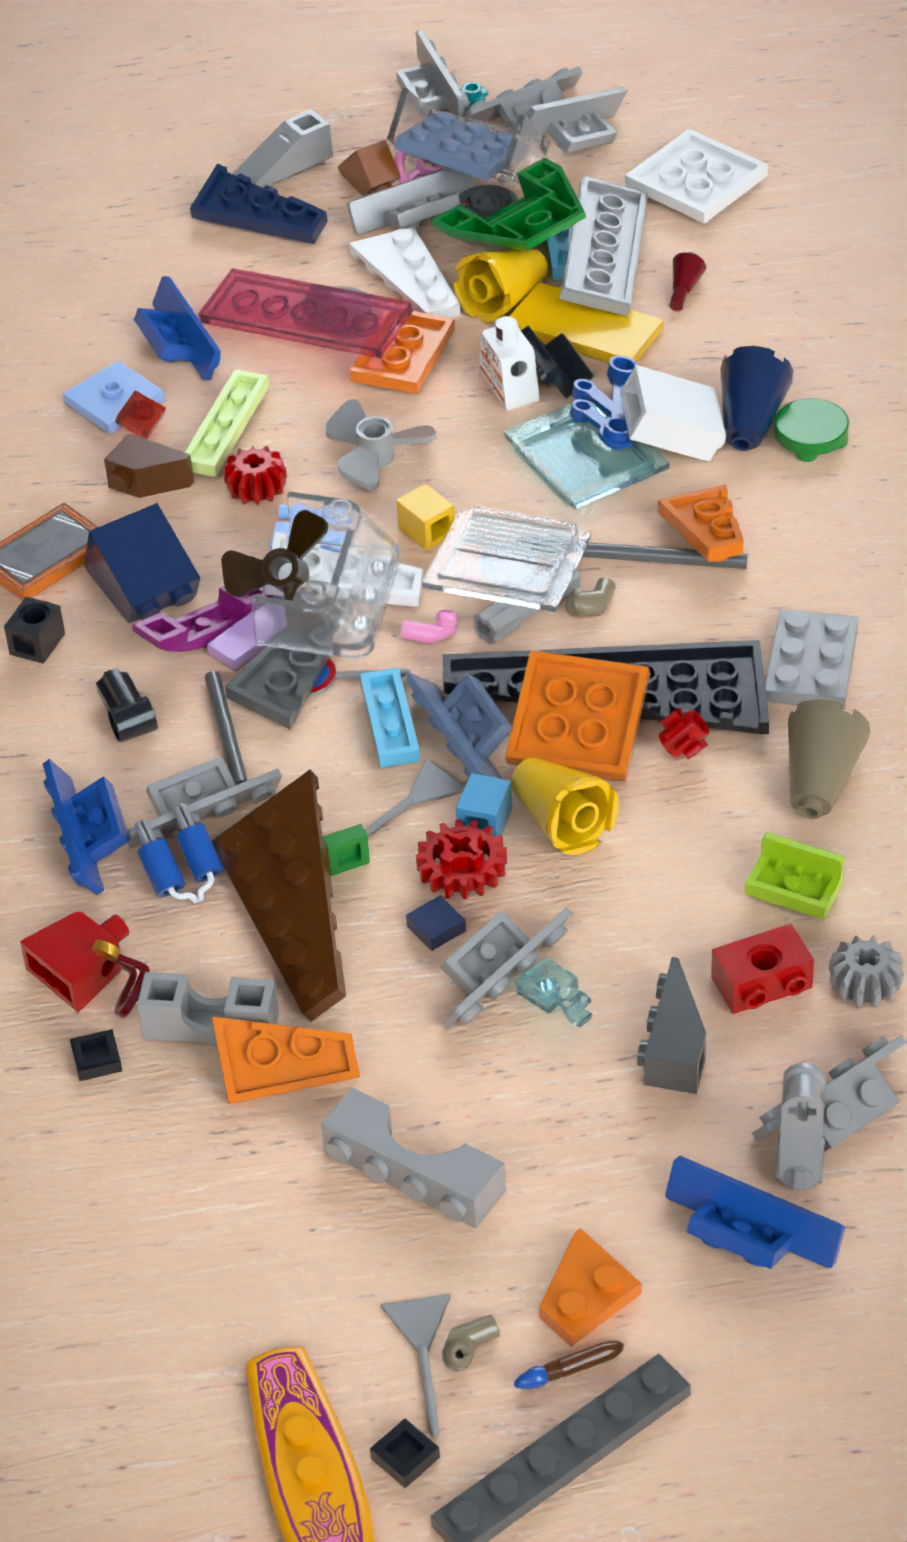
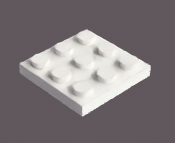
[625,129,768,224]

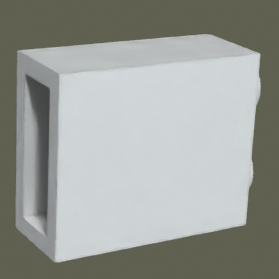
[620,365,726,462]

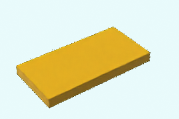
[509,282,664,363]

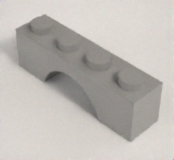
[321,1088,506,1229]

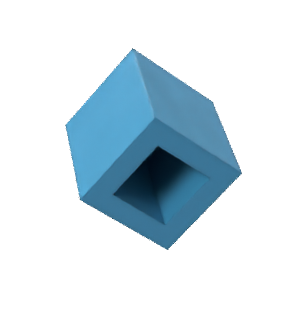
[456,773,512,836]

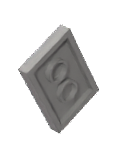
[765,609,858,710]

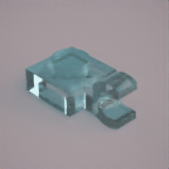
[516,957,593,1027]

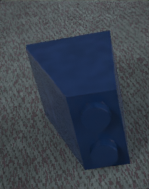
[84,503,200,623]

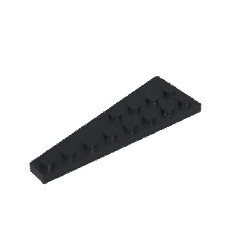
[443,640,769,734]

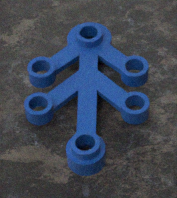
[570,356,638,450]

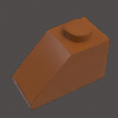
[337,139,401,196]

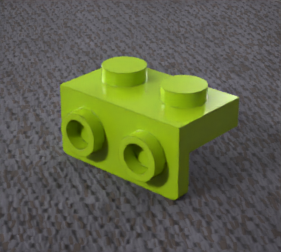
[745,832,844,920]

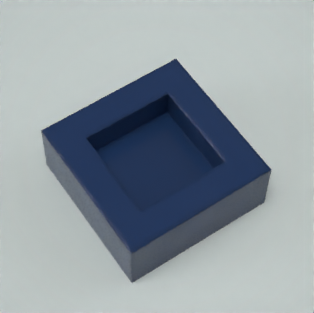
[406,895,466,951]

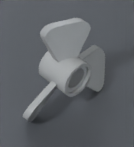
[326,399,436,490]

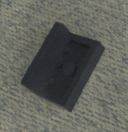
[521,325,594,399]

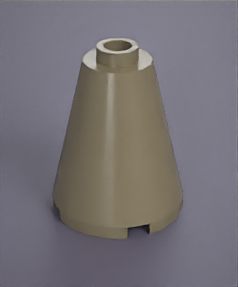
[788,699,870,819]

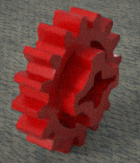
[416,819,508,900]

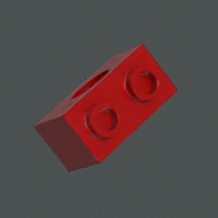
[711,923,814,1014]

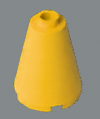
[454,248,548,323]
[511,757,619,855]

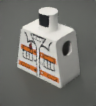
[479,316,540,411]

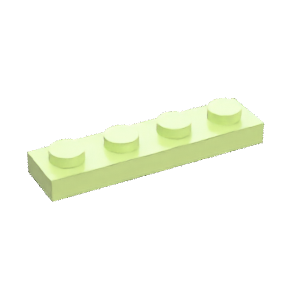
[185,369,269,477]

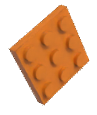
[505,650,650,782]

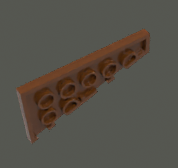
[212,769,346,1022]

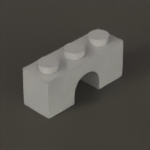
[137,972,279,1044]

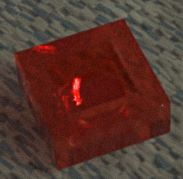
[115,390,166,440]

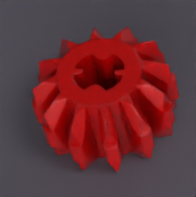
[223,445,287,505]

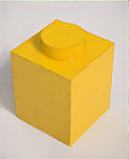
[396,483,456,551]

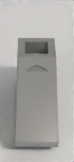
[233,109,333,188]

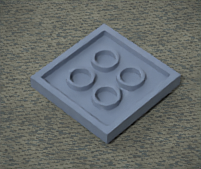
[394,111,526,181]

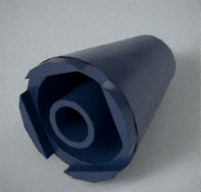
[720,346,794,451]

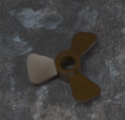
[221,510,333,631]

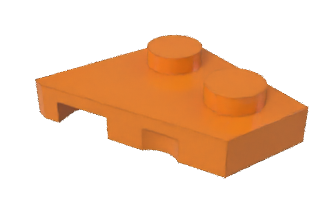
[539,1228,641,1347]

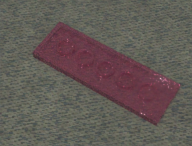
[198,268,413,358]

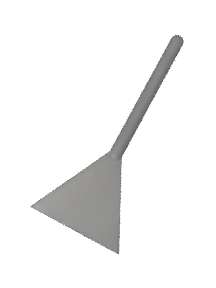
[365,758,465,836]
[380,1294,450,1436]

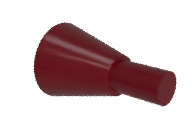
[669,252,706,311]

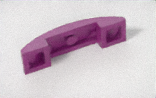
[132,586,273,652]

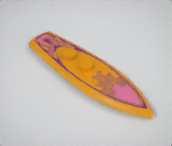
[245,1346,375,1542]

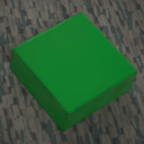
[322,824,370,876]

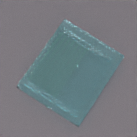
[504,401,669,509]

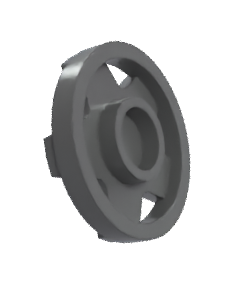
[458,185,518,219]

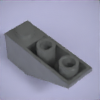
[637,957,706,1094]

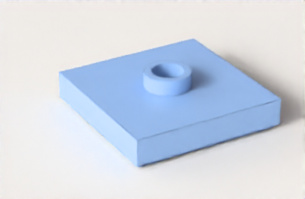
[63,361,165,434]

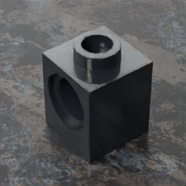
[4,597,65,664]

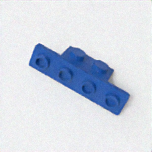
[134,276,221,380]
[42,759,130,895]
[665,1156,845,1269]

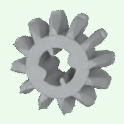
[829,935,904,1009]

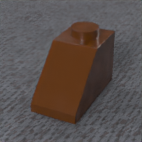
[104,433,194,498]

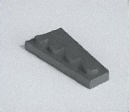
[225,596,350,730]

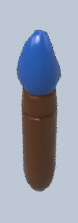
[514,1341,624,1389]

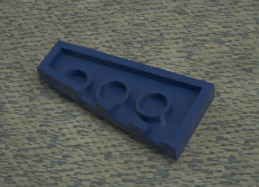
[190,163,328,244]

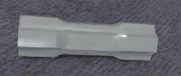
[473,558,581,645]

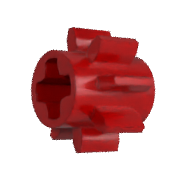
[658,708,709,760]

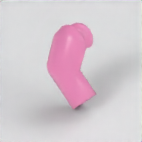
[401,609,458,644]

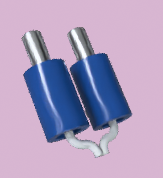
[134,804,224,904]

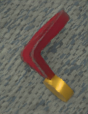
[92,939,150,1018]

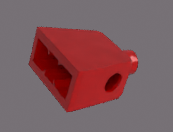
[20,912,130,1012]

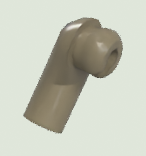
[565,578,616,617]
[442,1314,500,1371]

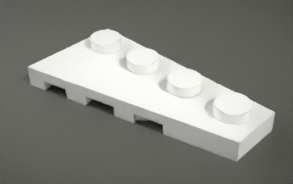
[349,227,461,318]
[265,531,423,607]

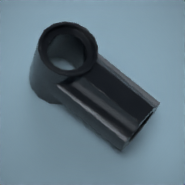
[96,668,158,742]

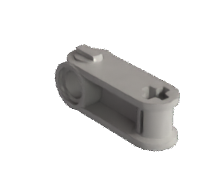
[776,1063,826,1190]

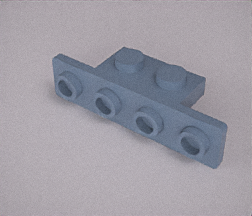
[405,673,513,779]

